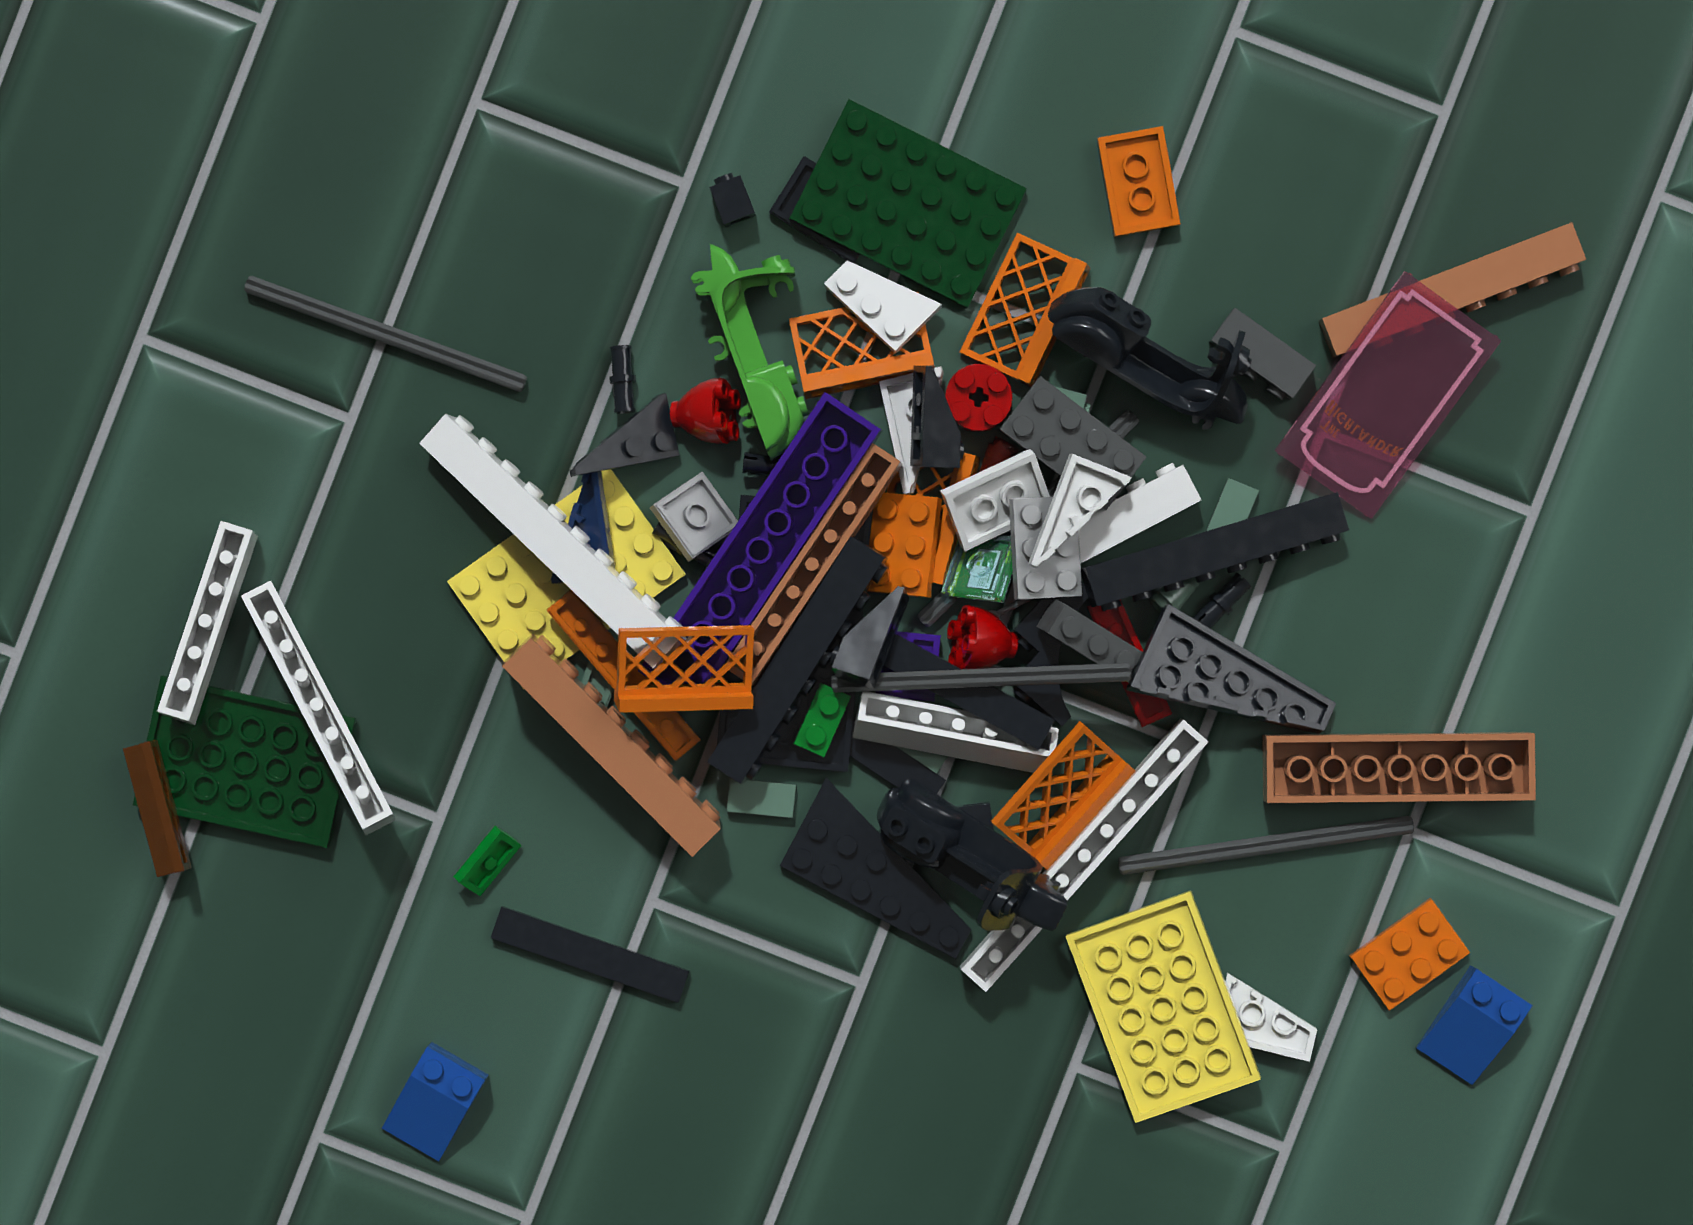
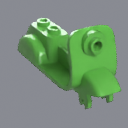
[691,244,809,461]

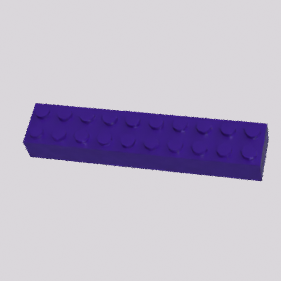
[638,392,883,685]

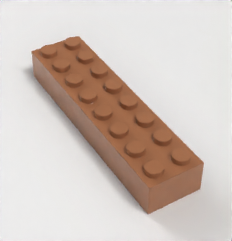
[502,634,721,857]
[1262,732,1536,803]

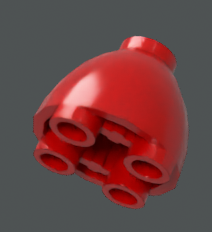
[670,378,741,444]
[947,605,1018,669]

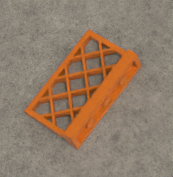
[960,233,1091,387]
[789,292,935,399]
[887,453,980,586]
[614,625,754,713]
[991,721,1135,870]

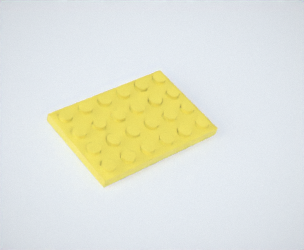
[447,469,686,690]
[1065,890,1261,1123]

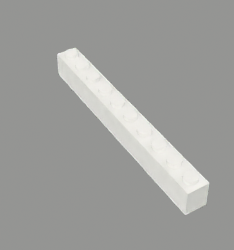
[419,414,687,669]
[960,718,1208,992]

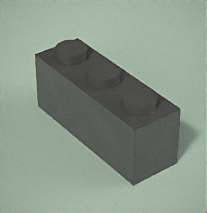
[1209,308,1316,401]
[1036,598,1142,683]

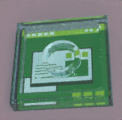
[941,535,1013,603]

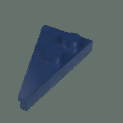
[551,471,616,584]

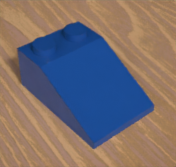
[1416,965,1533,1085]
[382,1042,489,1162]

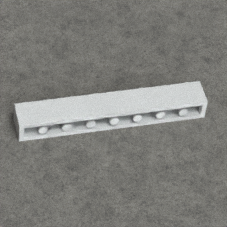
[241,581,395,836]

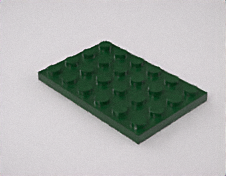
[789,99,1027,308]
[133,675,357,848]

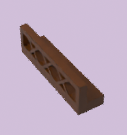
[123,740,192,877]

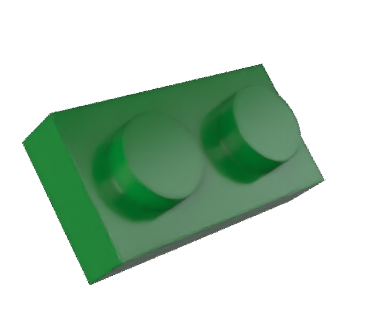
[794,683,851,757]
[453,825,522,896]

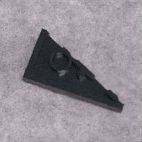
[569,393,680,477]

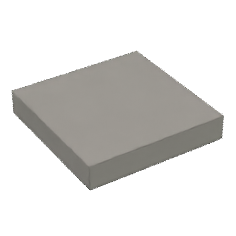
[650,471,738,562]

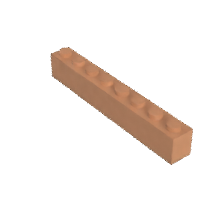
[1319,222,1586,361]
[726,443,903,686]

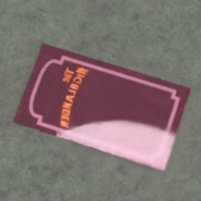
[1275,271,1501,519]

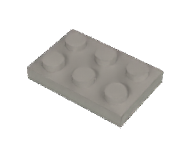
[1009,497,1082,600]

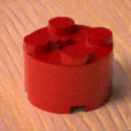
[945,364,1012,432]

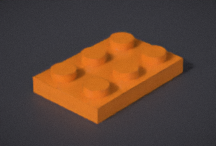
[1097,126,1181,237]
[867,493,942,598]
[1349,898,1470,1011]

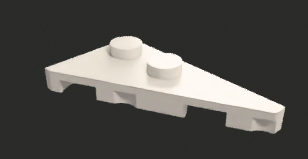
[879,366,944,495]
[1028,454,1131,567]

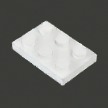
[940,449,1050,551]

